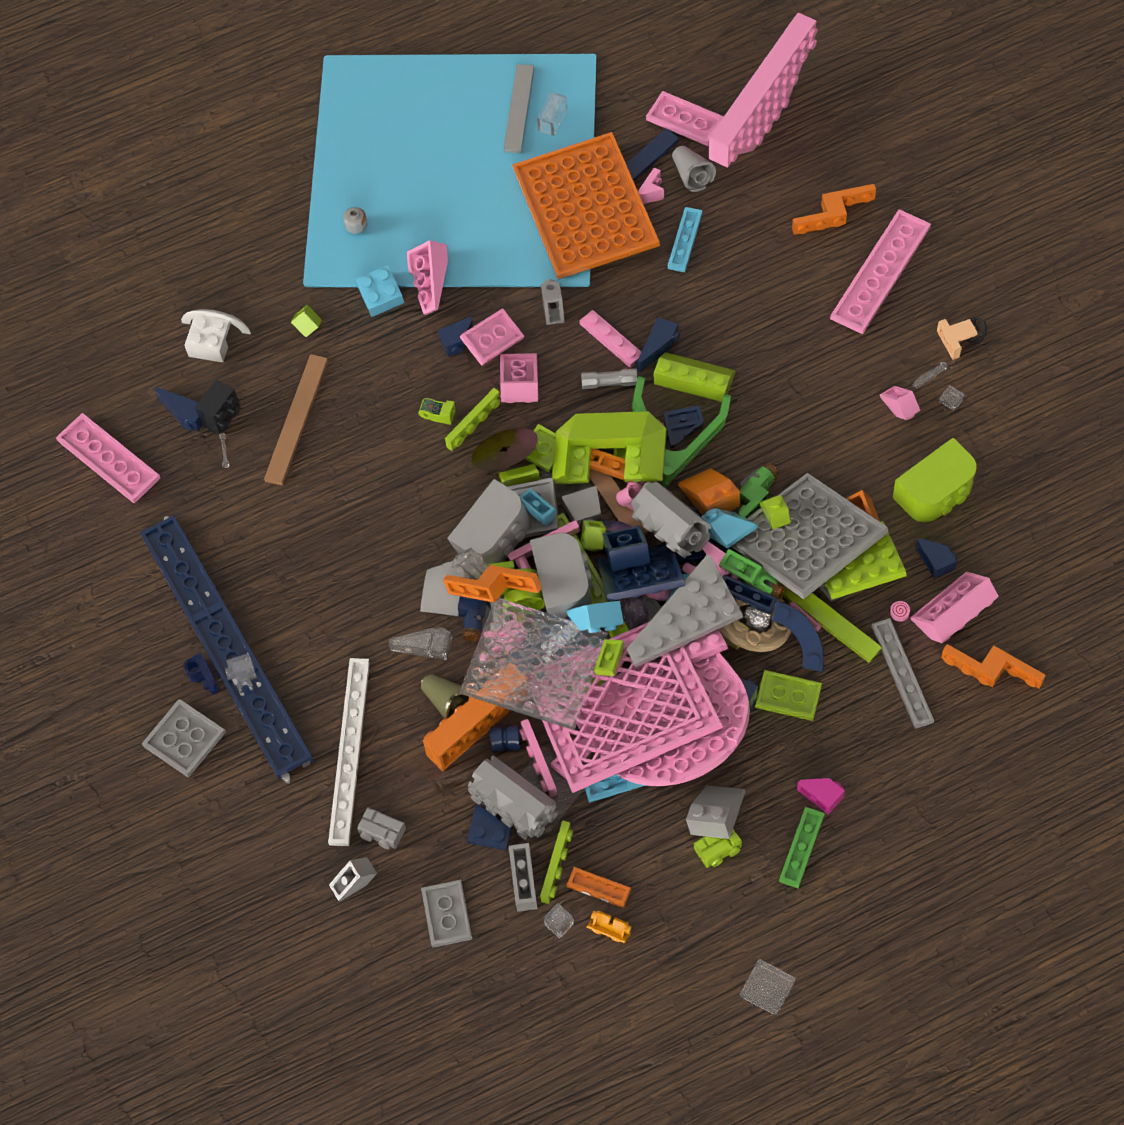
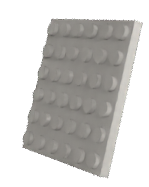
[731,473,888,599]

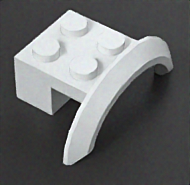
[181,309,251,362]

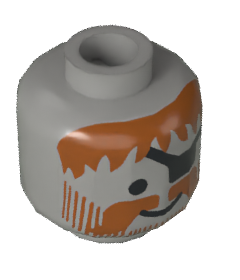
[343,207,367,234]

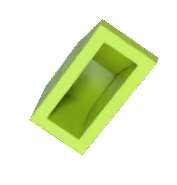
[759,495,791,530]

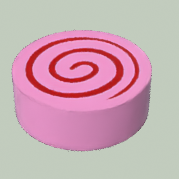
[890,601,910,622]

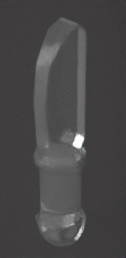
[913,362,948,390]

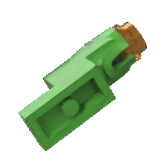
[738,463,778,519]
[719,549,787,599]

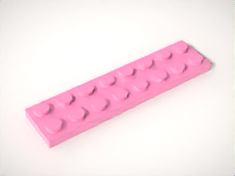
[830,209,931,334]

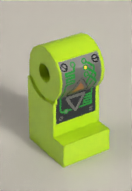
[418,398,456,425]

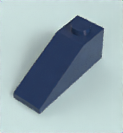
[637,317,680,372]
[155,387,202,431]

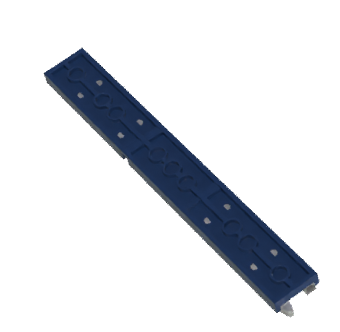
[140,515,313,784]

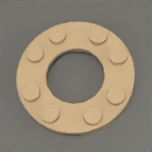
[720,593,791,652]

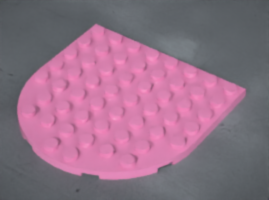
[568,653,750,786]

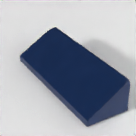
[722,575,777,614]

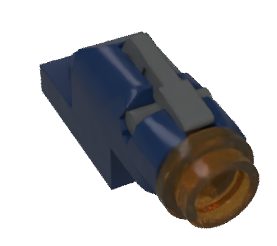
[458,574,491,642]

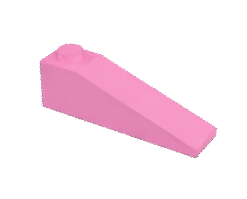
[407,240,448,315]

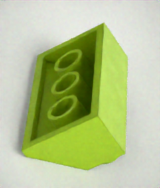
[654,352,735,402]

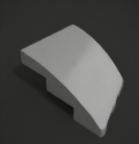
[420,556,467,616]

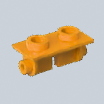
[587,910,632,943]

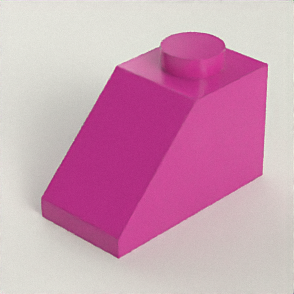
[797,778,845,815]

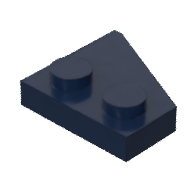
[663,405,704,448]
[467,804,511,851]

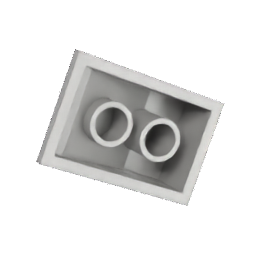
[686,785,745,839]

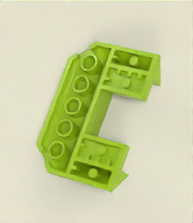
[552,411,667,484]

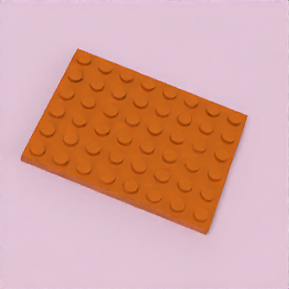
[512,132,660,280]

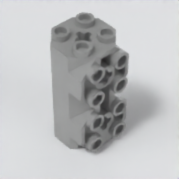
[631,482,711,558]
[468,756,558,839]

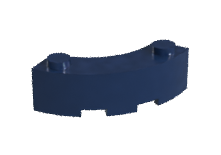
[772,601,824,672]

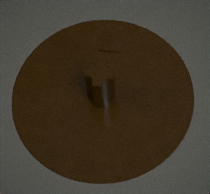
[472,428,538,471]

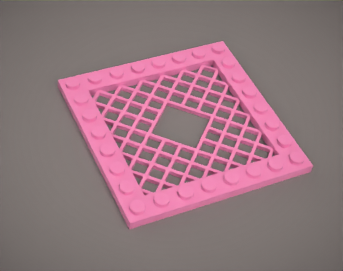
[525,622,723,793]

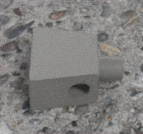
[541,279,564,325]
[562,486,601,528]

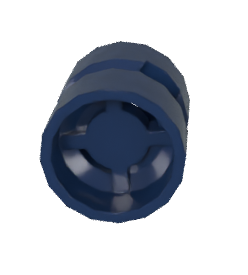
[490,725,520,752]

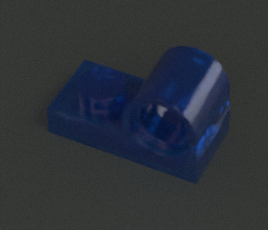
[183,652,219,695]

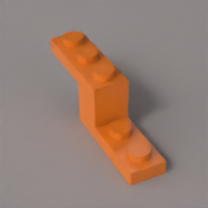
[792,184,876,235]
[443,565,542,603]
[941,644,1046,689]

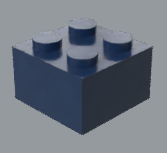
[602,525,650,571]

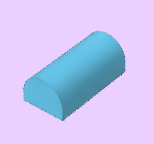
[519,488,556,525]

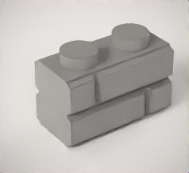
[357,807,406,849]

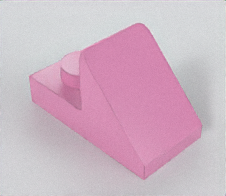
[638,168,664,204]

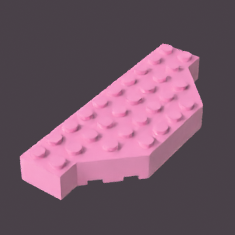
[709,13,817,168]

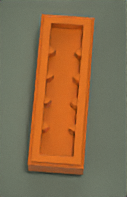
[567,867,631,908]

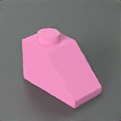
[880,386,920,420]

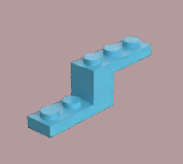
[584,774,646,803]

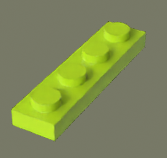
[445,388,501,451]
[540,821,573,904]

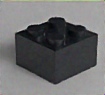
[195,380,240,435]

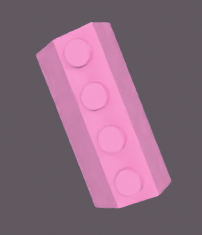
[910,572,999,643]

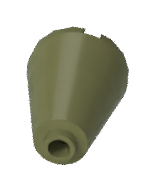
[421,674,473,719]

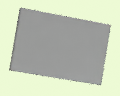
[421,880,472,948]

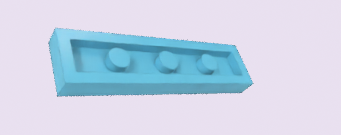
[668,207,702,272]

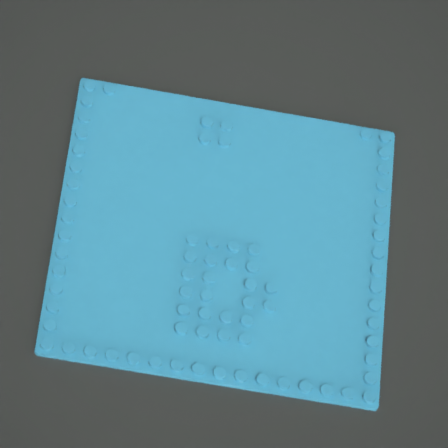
[303,54,596,287]

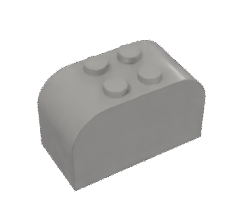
[447,479,531,565]
[530,533,594,624]

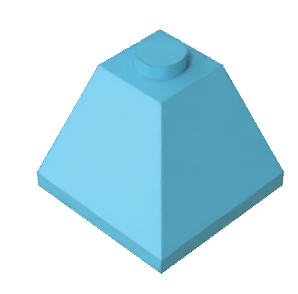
[702,508,758,548]

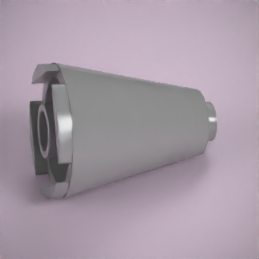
[672,146,716,192]

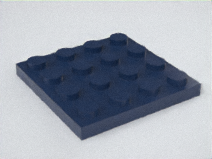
[596,544,685,601]

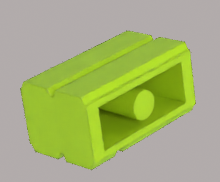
[694,829,742,868]

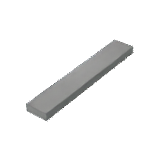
[504,64,534,153]
[871,618,934,729]

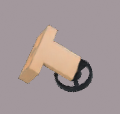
[937,317,987,360]

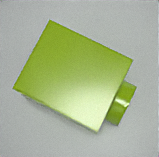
[580,520,606,551]

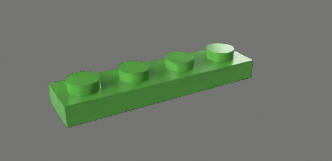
[779,807,825,889]

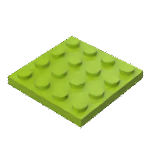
[825,521,907,600]

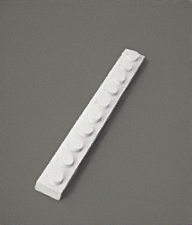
[328,658,370,846]

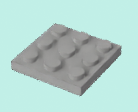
[508,478,559,538]
[142,699,226,778]

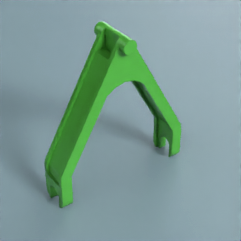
[632,376,731,488]

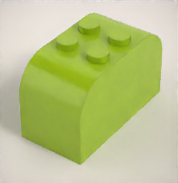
[893,438,976,522]

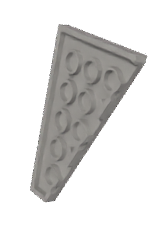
[627,554,743,668]

